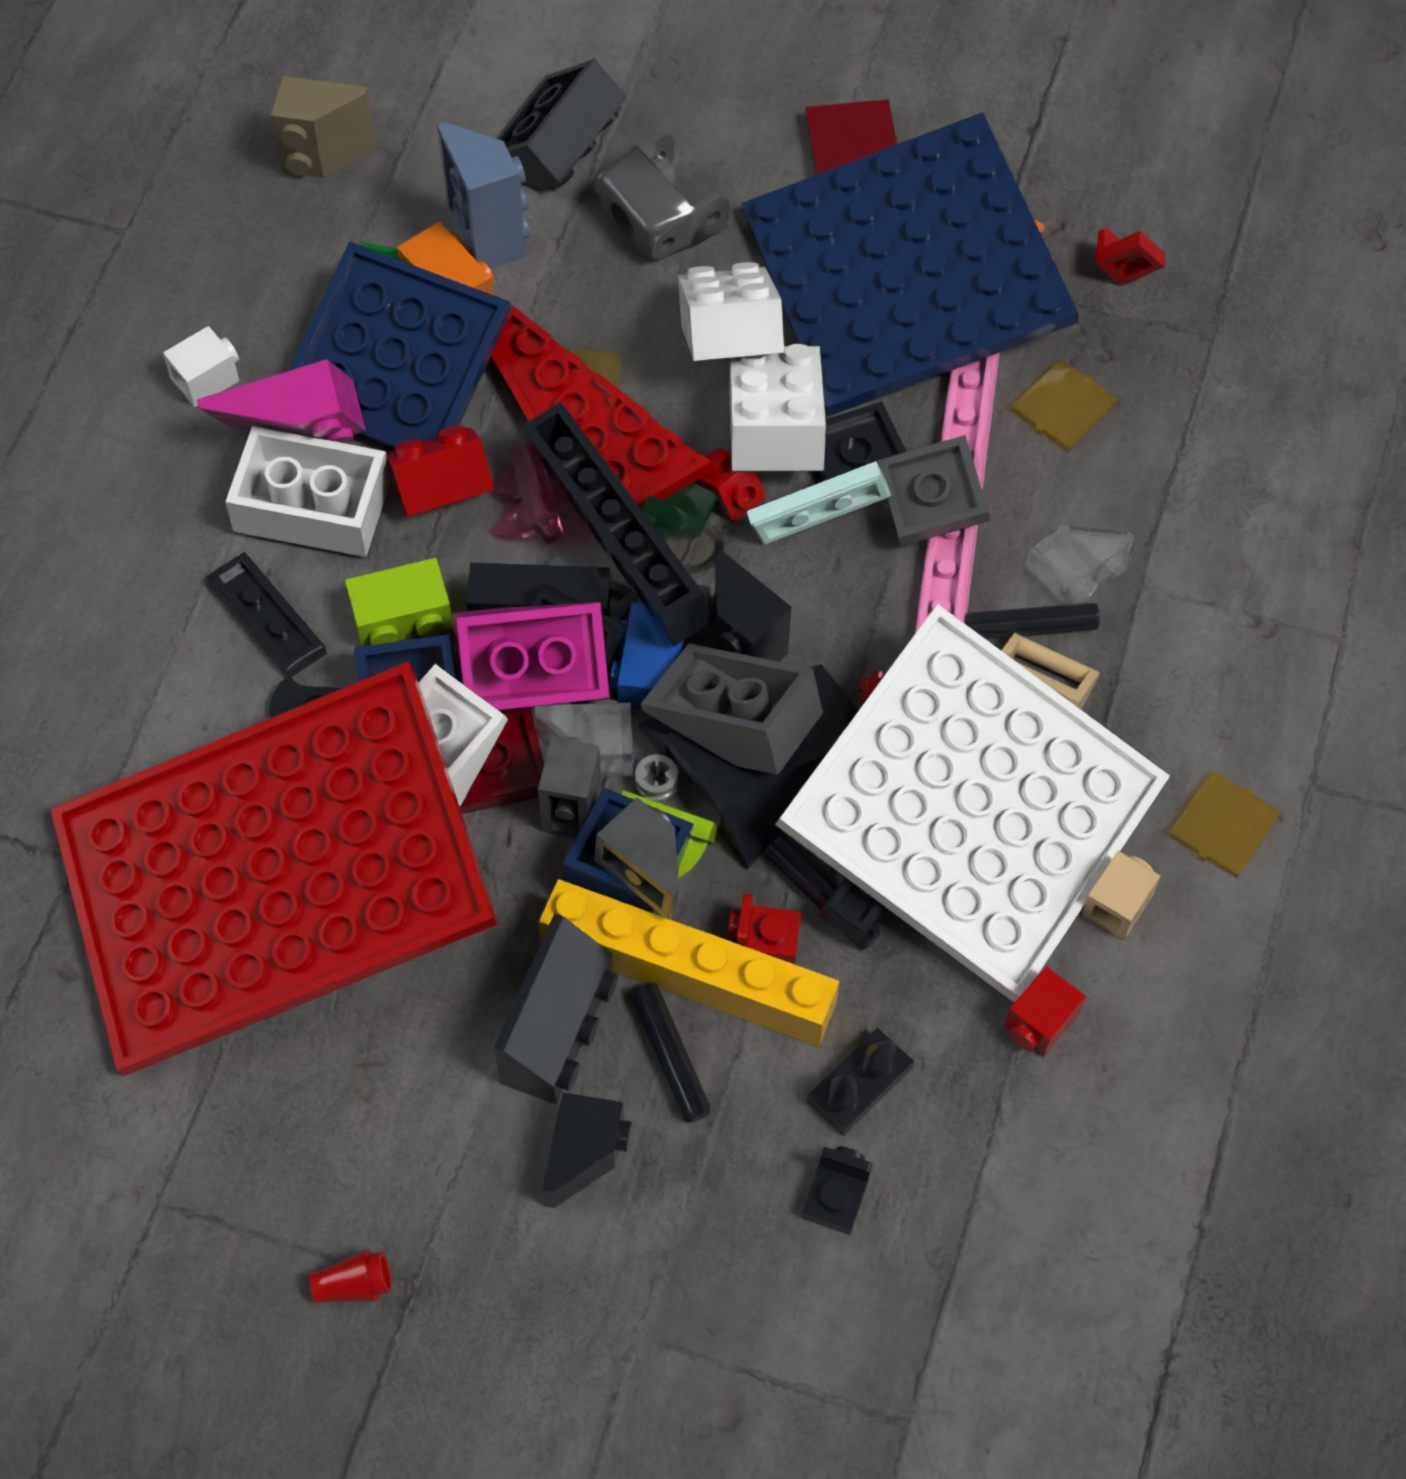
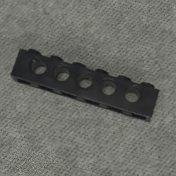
[522,402,714,646]

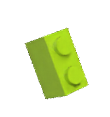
[345,558,453,647]

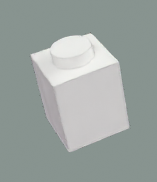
[163,326,239,408]

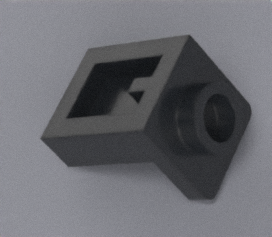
[801,1146,873,1236]

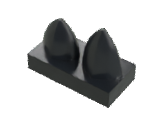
[807,1028,914,1136]

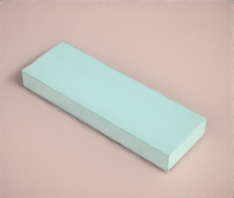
[747,461,891,545]

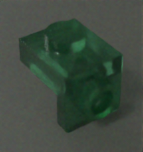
[642,483,718,538]

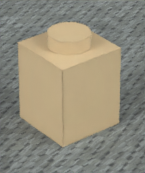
[1082,851,1161,940]

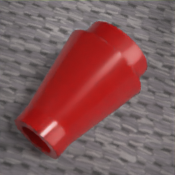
[310,1249,392,1304]

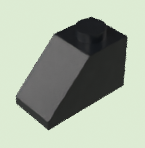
[542,1092,632,1208]

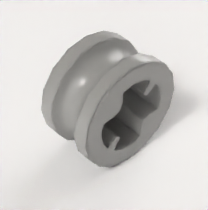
[635,754,678,803]

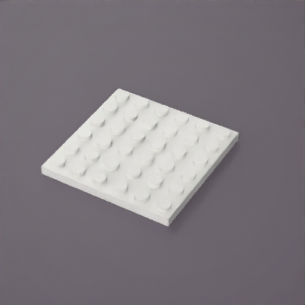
[775,604,1170,1003]

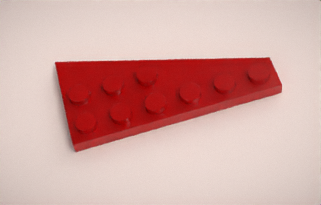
[491,306,715,511]

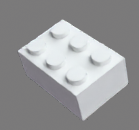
[678,262,784,361]
[729,344,826,471]
[225,426,391,557]

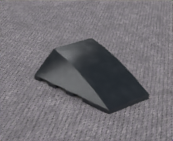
[639,664,859,870]

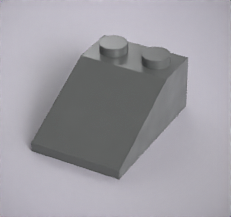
[641,644,823,775]

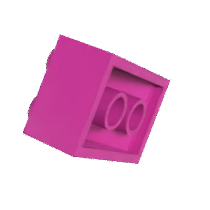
[197,359,366,444]
[452,602,610,710]

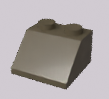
[271,76,376,177]

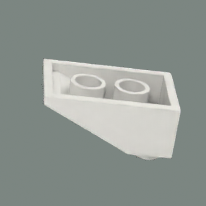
[419,664,508,806]

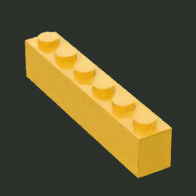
[539,879,840,1047]

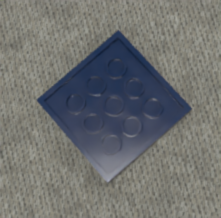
[289,241,513,450]

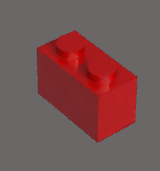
[386,426,495,517]

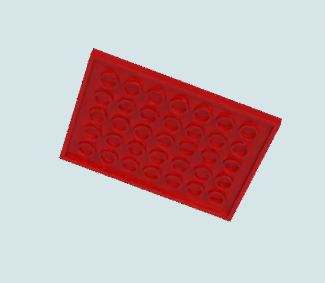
[50,662,498,1076]

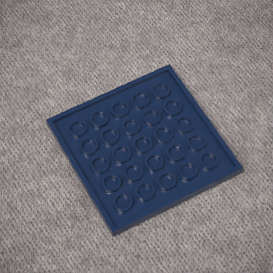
[741,112,1079,417]

